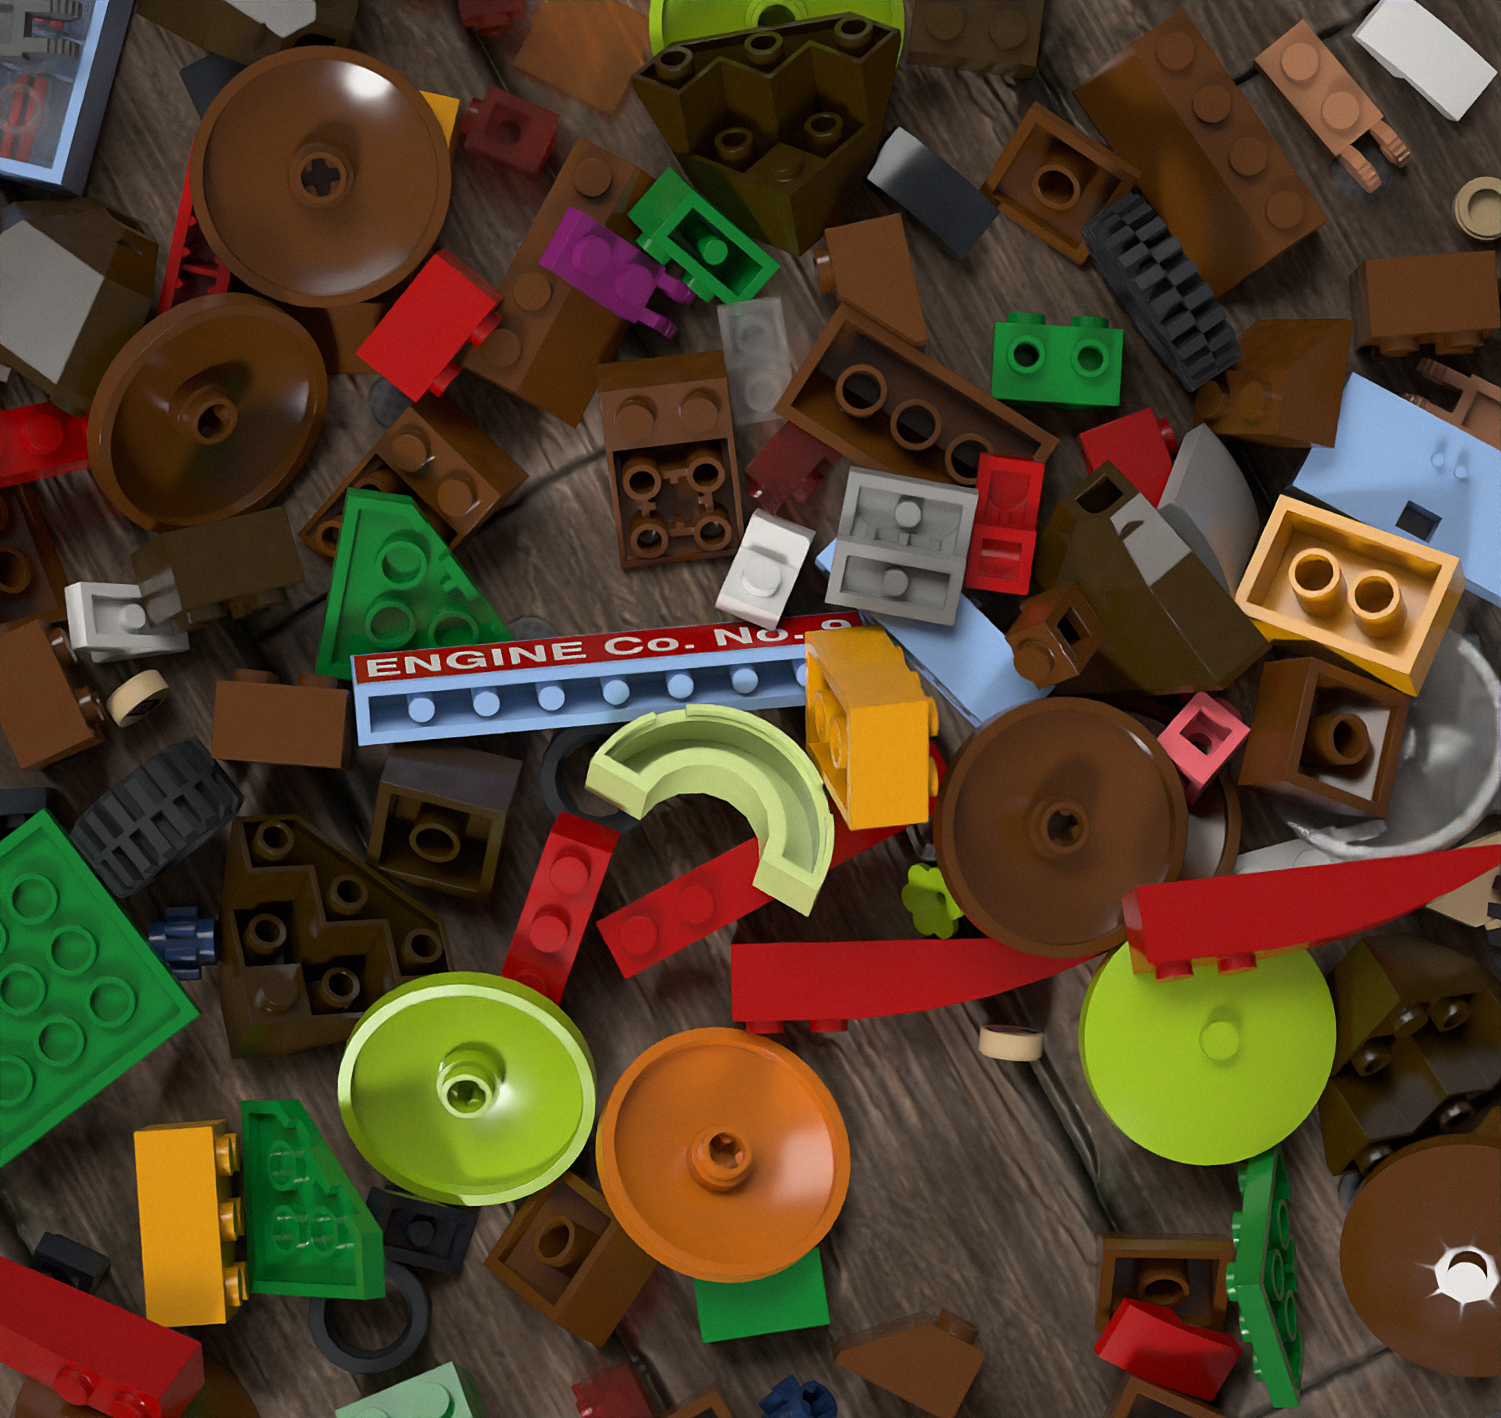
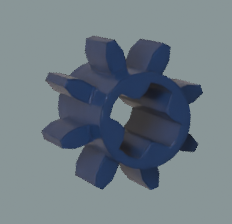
[149,905,219,981]
[758,1374,837,1418]

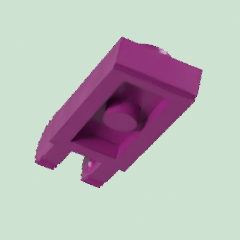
[539,207,697,341]

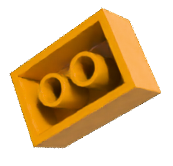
[1234,494,1467,697]
[805,624,938,830]
[134,1119,250,1327]

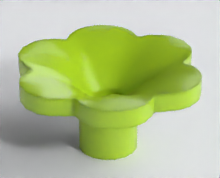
[901,862,964,939]

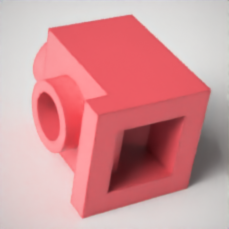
[1157,691,1251,805]

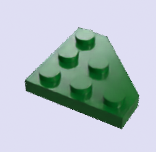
[315,487,516,681]
[240,1099,387,1300]
[1226,1142,1304,1408]

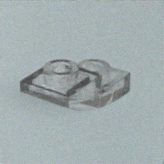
[717,295,792,426]

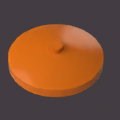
[596,1027,851,1283]

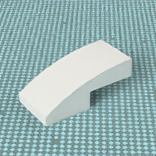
[1352,0,1498,121]

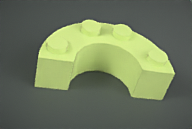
[584,704,834,917]

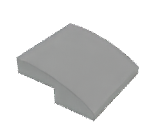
[1156,423,1260,600]
[825,466,979,627]

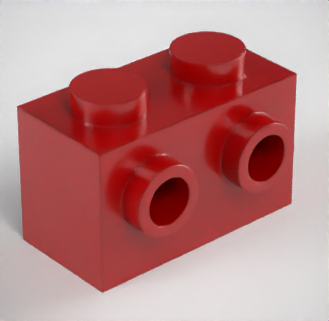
[355,247,505,403]

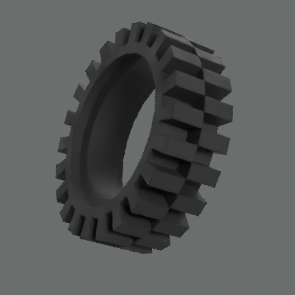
[1080,193,1242,392]

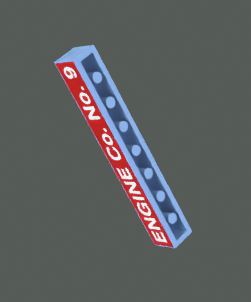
[350,611,866,746]

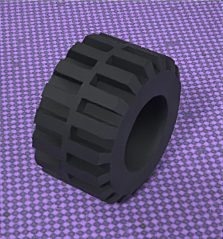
[70,736,246,898]

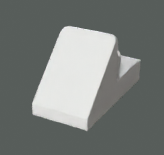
[715,508,816,632]
[64,582,189,663]

